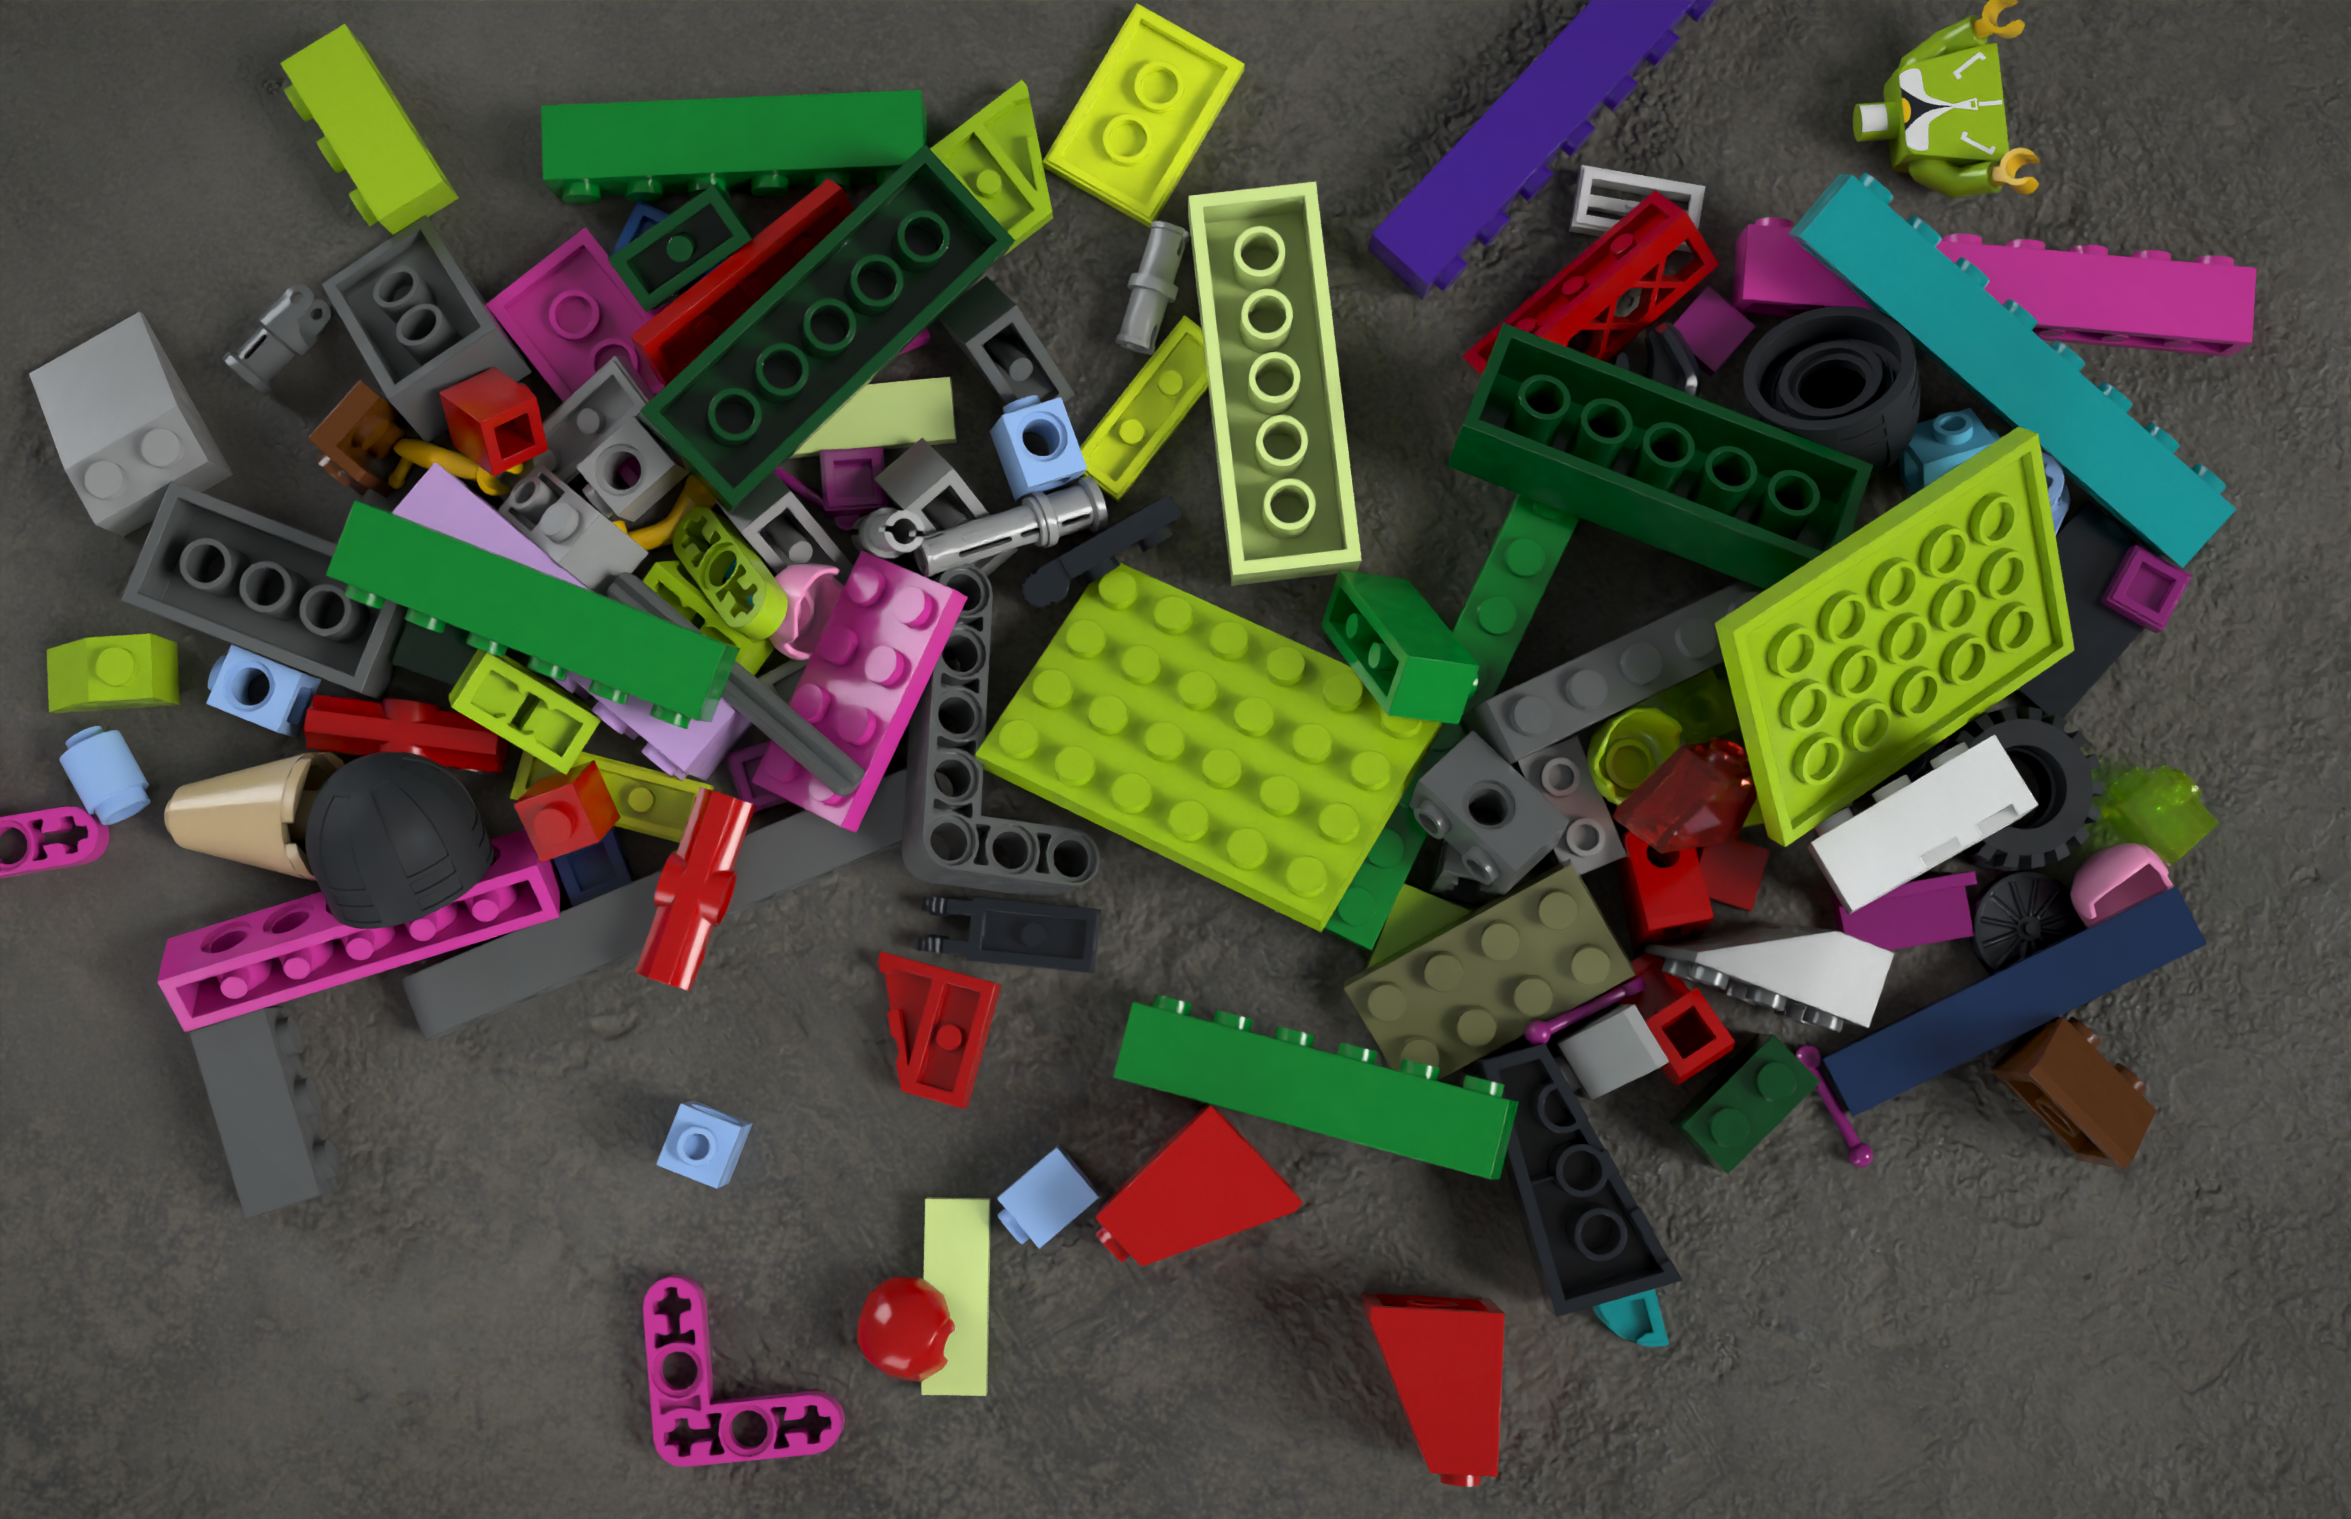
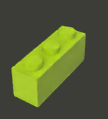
[280,24,459,236]

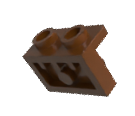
[308,380,406,498]

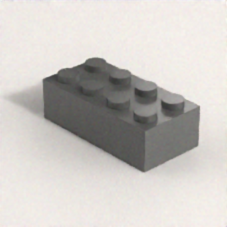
[121,481,414,700]

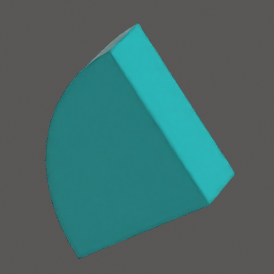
[1592,1289,1669,1347]

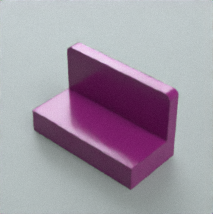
[1831,871,1977,951]

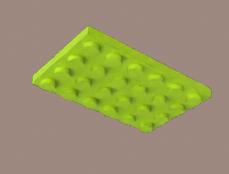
[1715,427,2074,847]
[975,562,1446,932]

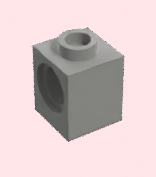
[576,416,690,522]

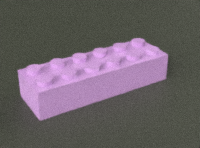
[392,462,753,781]

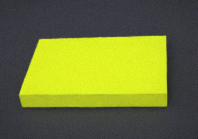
[1043,3,1245,228]

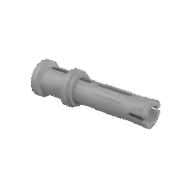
[913,476,1108,578]

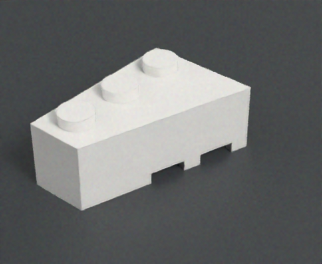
[1808,735,2038,915]

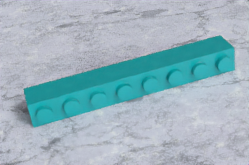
[1787,173,2236,568]

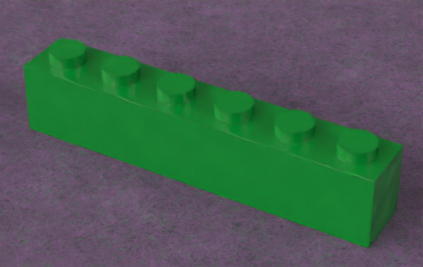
[541,90,928,205]
[326,500,740,729]
[1113,994,1519,1179]

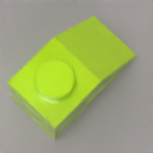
[47,633,180,713]

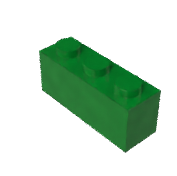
[1321,569,1480,724]

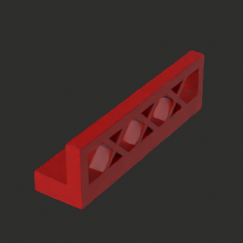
[1462,190,1720,379]

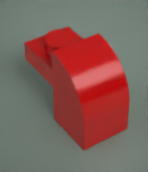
[1607,953,1735,1085]

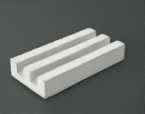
[1569,165,1705,252]

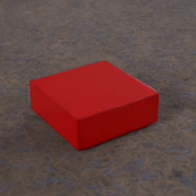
[1698,831,1770,912]

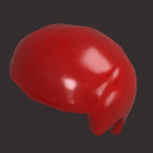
[857,1276,955,1382]

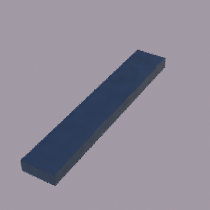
[1821,885,2207,1116]

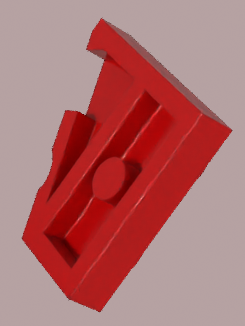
[878,951,1002,1109]

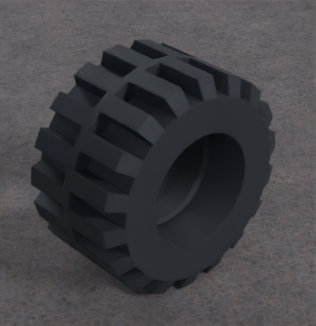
[1923,707,2104,871]

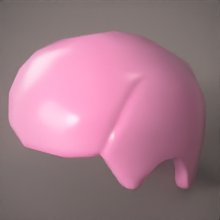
[768,563,844,660]
[2070,843,2173,926]

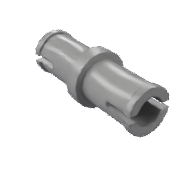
[1115,221,1190,355]
[850,507,925,559]

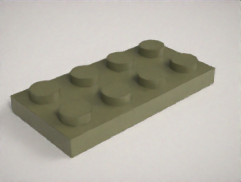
[1344,858,1635,1080]

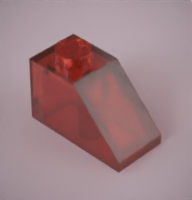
[1612,738,1757,854]

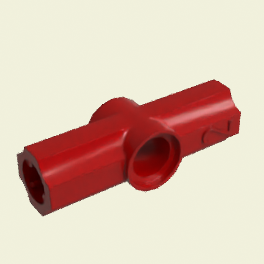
[304,695,510,774]
[635,787,756,991]

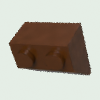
[1990,1016,2157,1170]

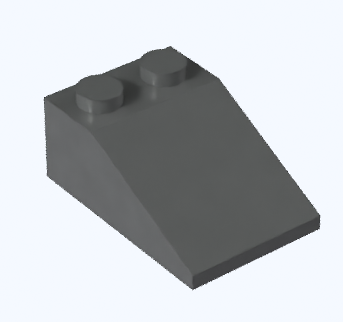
[321,215,532,442]

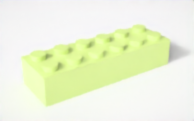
[1188,181,1362,586]

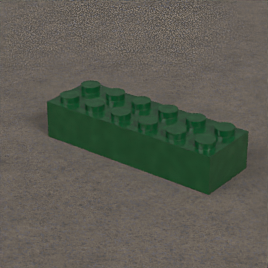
[639,144,1015,514]
[1447,323,1873,590]

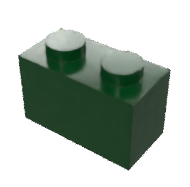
[608,182,755,313]
[1669,1033,1820,1173]

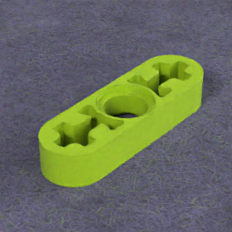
[673,506,788,640]

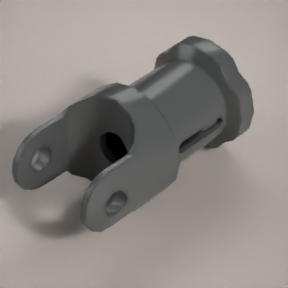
[222,284,333,396]

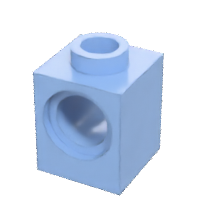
[989,395,1087,502]
[206,644,321,738]
[656,1100,753,1189]
[997,1144,1101,1249]

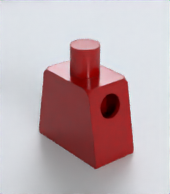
[1615,801,1714,952]

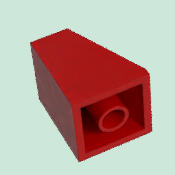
[1095,1103,1303,1267]
[1362,1292,1505,1487]

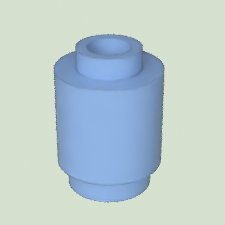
[59,726,151,825]

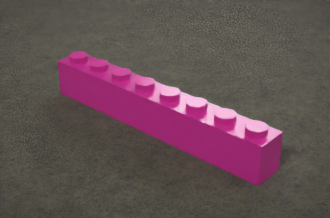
[1731,217,2257,357]

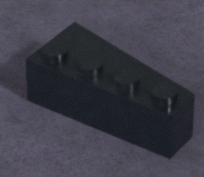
[1474,1043,1683,1317]

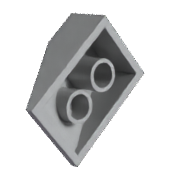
[29,312,233,537]

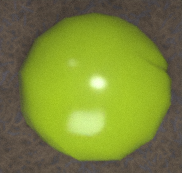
[1587,707,1688,808]

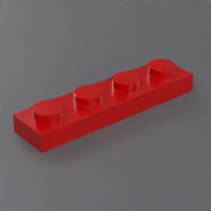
[630,179,854,387]

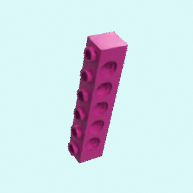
[157,829,561,1032]

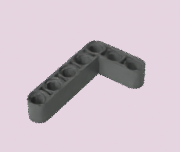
[902,563,1100,898]

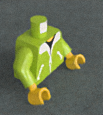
[1853,0,2040,199]

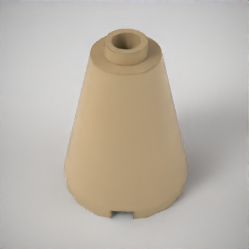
[164,752,345,881]

